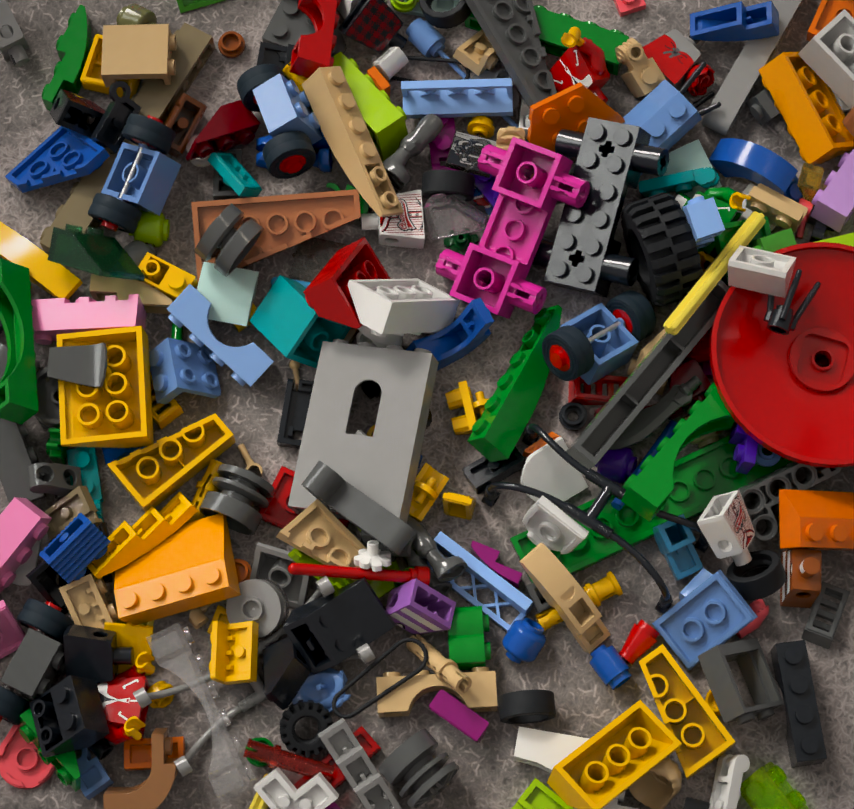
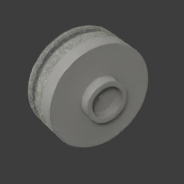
[226,578,289,638]

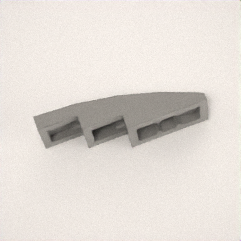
[317,718,402,809]

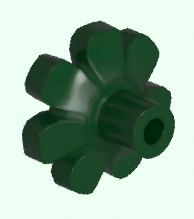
[444,227,479,255]

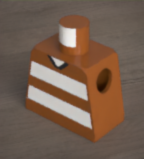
[780,548,822,608]

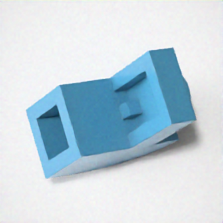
[653,514,704,581]

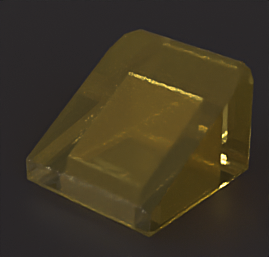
[798,163,824,202]

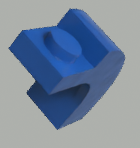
[709,138,808,202]
[406,298,494,371]

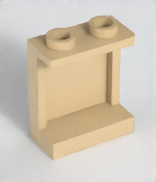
[101,24,177,87]

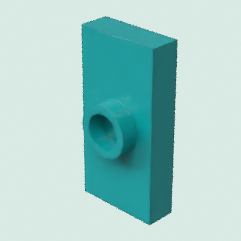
[208,153,262,197]

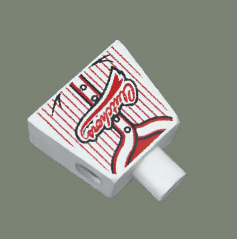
[361,190,425,249]
[697,490,755,566]

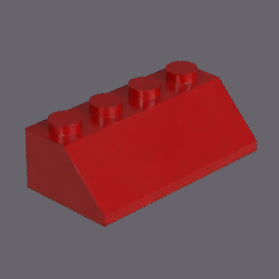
[303,237,390,329]

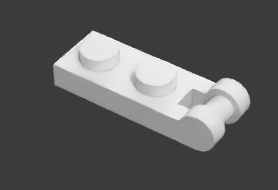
[709,754,750,809]

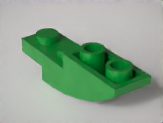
[42,5,92,111]

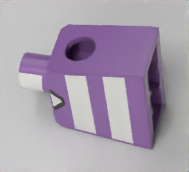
[386,578,456,634]

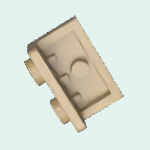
[453,29,500,76]
[746,183,808,233]

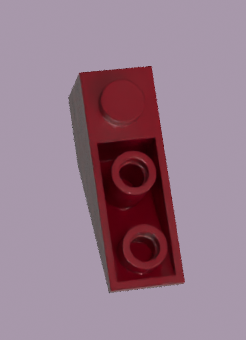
[186,100,261,161]

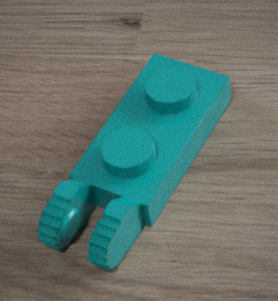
[638,167,720,197]
[66,447,104,522]

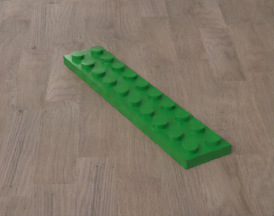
[510,435,793,583]

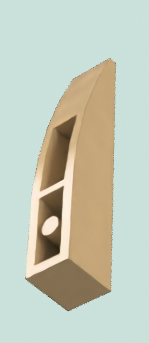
[302,66,404,217]

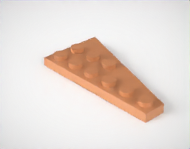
[191,189,361,282]

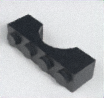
[770,640,827,768]

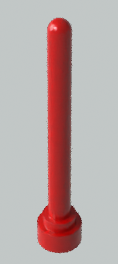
[288,563,430,586]

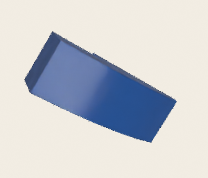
[690,1,779,42]

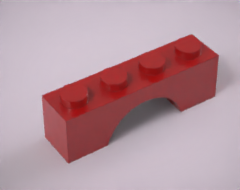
[289,0,341,78]

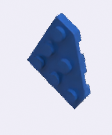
[5,126,110,193]

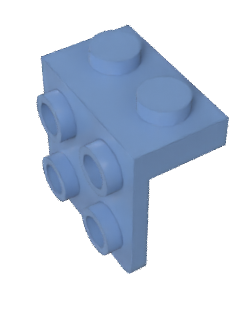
[149,337,221,405]

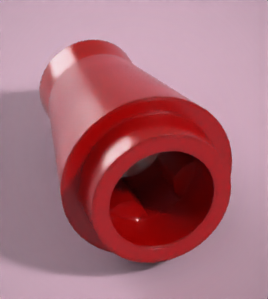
[619,619,660,665]

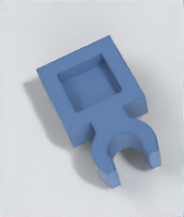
[77,748,114,800]

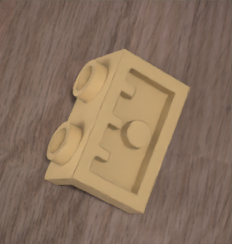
[59,573,119,629]

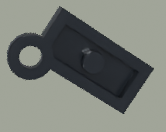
[90,81,141,154]

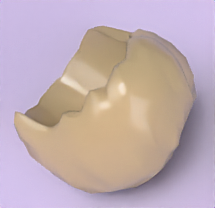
[628,757,682,809]

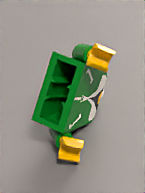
[675,187,751,272]

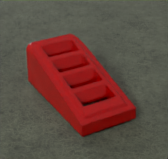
[568,375,628,405]

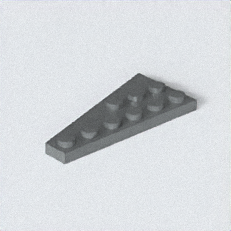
[465,0,557,109]

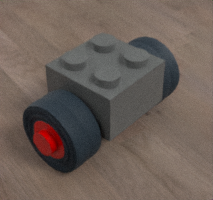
[0,598,74,725]

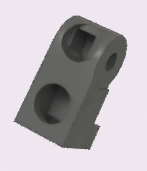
[28,462,82,499]

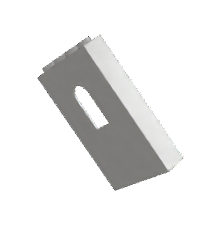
[288,339,439,524]

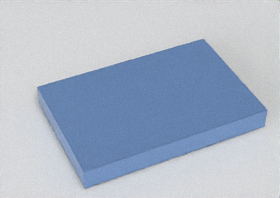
[652,570,758,670]

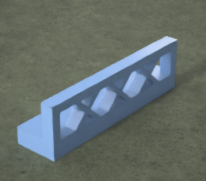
[401,78,513,119]
[427,531,533,631]

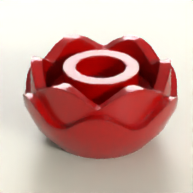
[685,64,715,96]

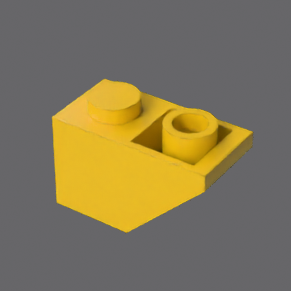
[133,252,198,301]

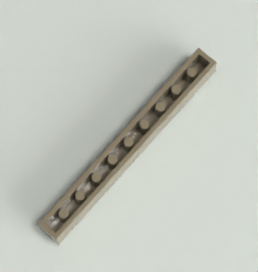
[40,23,215,267]

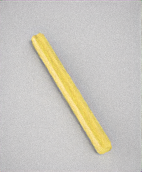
[663,211,766,336]

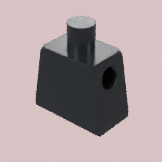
[63,624,134,684]

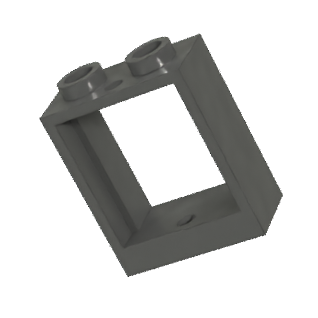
[698,637,784,725]

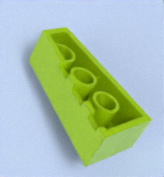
[333,51,408,162]

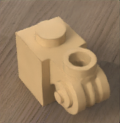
[615,38,666,98]

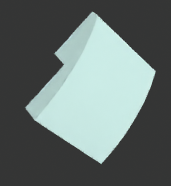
[197,262,259,327]

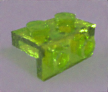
[740,762,808,809]

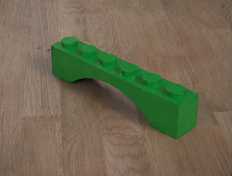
[0,258,39,425]
[621,382,736,522]

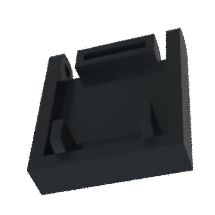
[277,378,314,449]

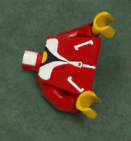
[549,27,610,103]
[97,652,155,744]

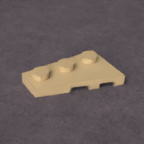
[276,499,371,582]

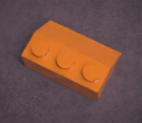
[779,489,854,551]

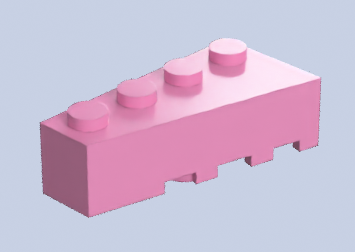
[0,497,52,593]

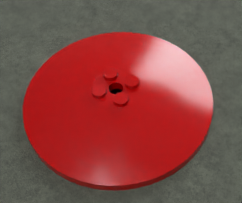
[710,242,854,468]

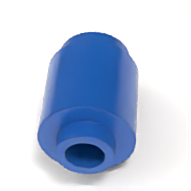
[589,644,632,690]

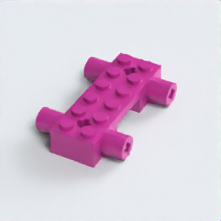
[435,137,590,319]

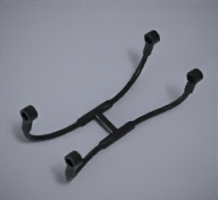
[482,423,709,614]

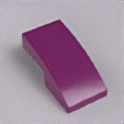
[471,541,523,590]

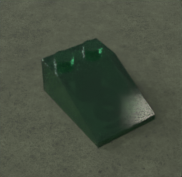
[48,224,145,281]

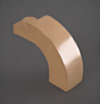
[103,728,178,809]

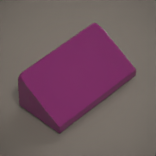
[429,689,489,743]

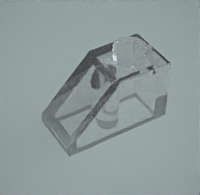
[423,193,489,240]

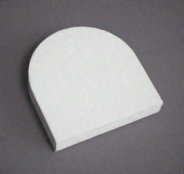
[520,436,588,502]
[522,495,589,554]

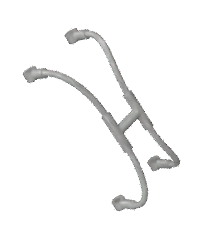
[133,576,376,777]

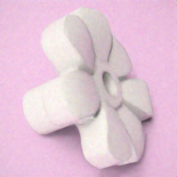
[354,540,392,572]

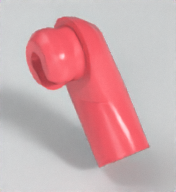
[737,599,769,639]

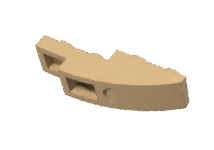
[519,543,611,654]

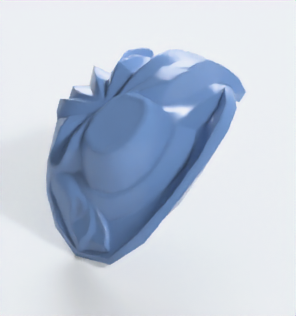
[292,668,351,713]

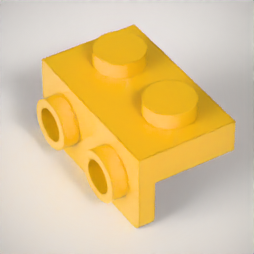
[209,621,259,685]

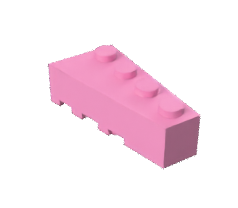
[31,294,147,345]

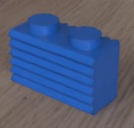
[39,513,111,584]

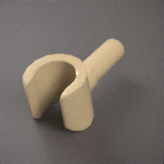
[238,444,263,476]
[189,603,213,629]

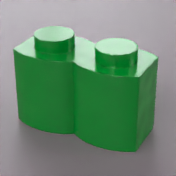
[448,606,491,670]

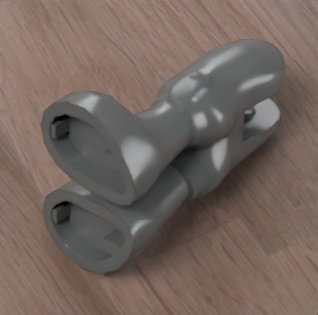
[382,114,443,190]
[403,515,467,596]

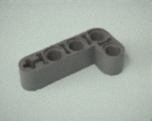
[301,461,416,556]
[737,461,842,541]

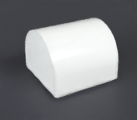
[372,47,409,81]

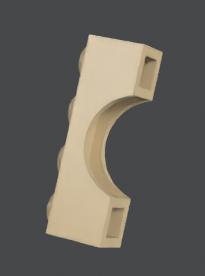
[376,667,498,718]

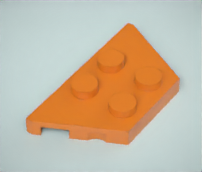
[527,82,625,152]

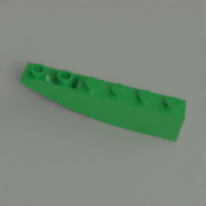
[467,305,562,462]

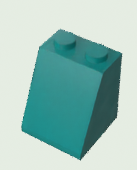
[249,275,351,368]

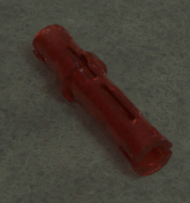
[243,738,335,783]

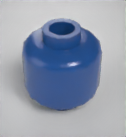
[502,618,546,664]

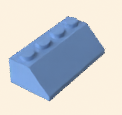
[623,79,702,176]

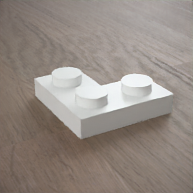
[253,767,339,809]

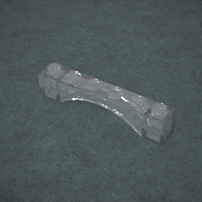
[146,623,256,803]

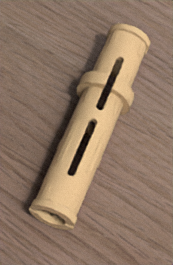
[406,634,472,694]

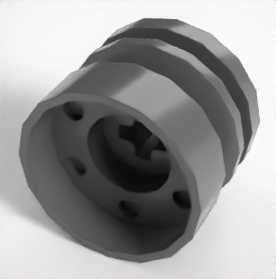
[199,464,275,536]
[378,729,459,809]

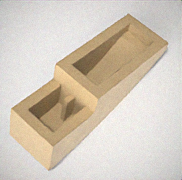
[89,270,173,314]

